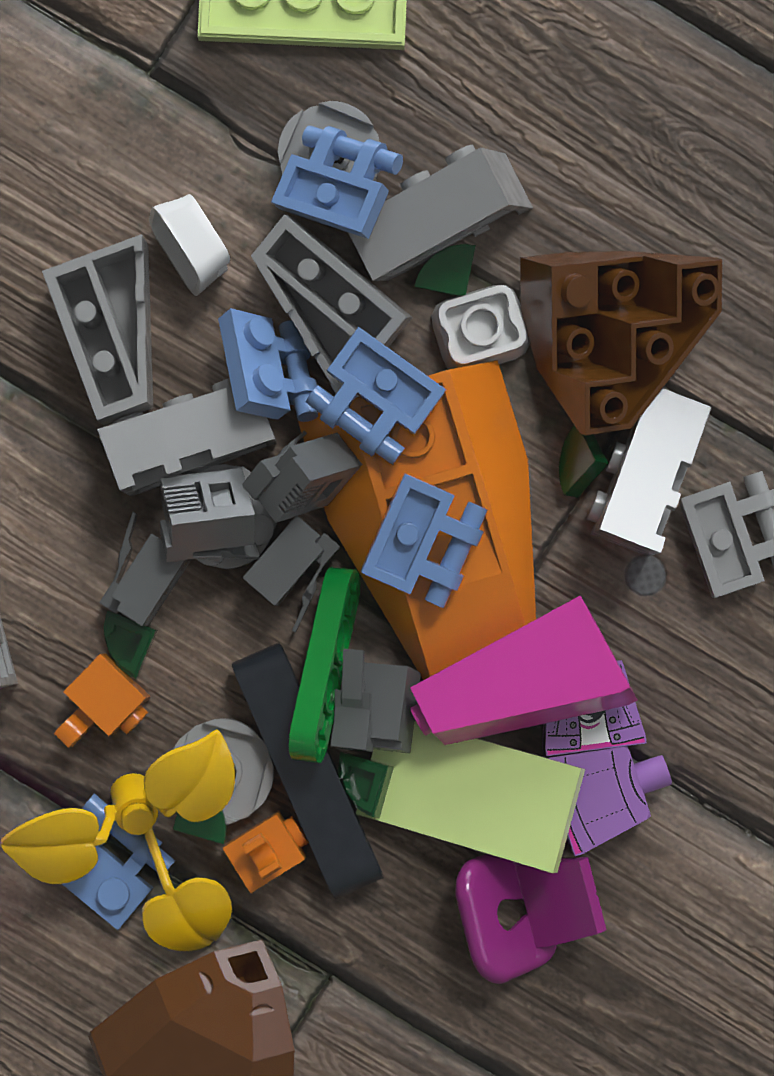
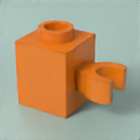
[54,653,151,748]
[223,811,309,894]

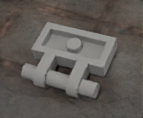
[679,471,774,598]

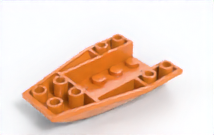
[298,360,536,680]

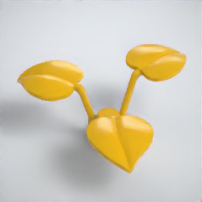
[0,729,235,951]

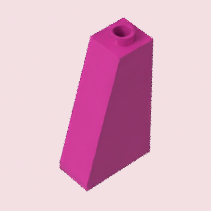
[410,596,638,745]

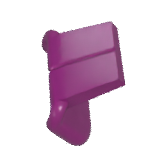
[455,853,607,984]

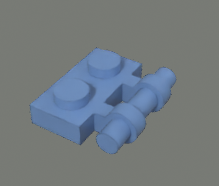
[271,125,403,239]
[218,308,318,422]
[305,326,446,465]
[360,473,488,608]
[62,794,175,930]

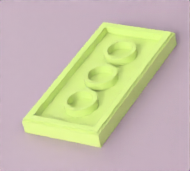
[198,0,407,50]
[356,721,585,873]

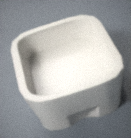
[149,194,230,296]
[431,285,530,369]

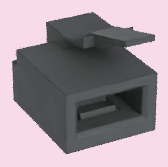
[242,430,362,523]
[160,468,260,562]
[99,512,192,626]
[243,516,341,633]
[331,648,421,753]

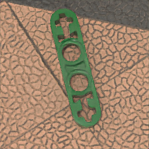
[289,567,360,763]

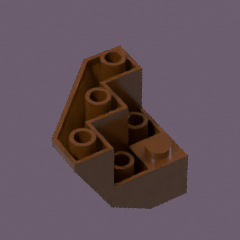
[520,251,722,435]
[88,939,295,1076]

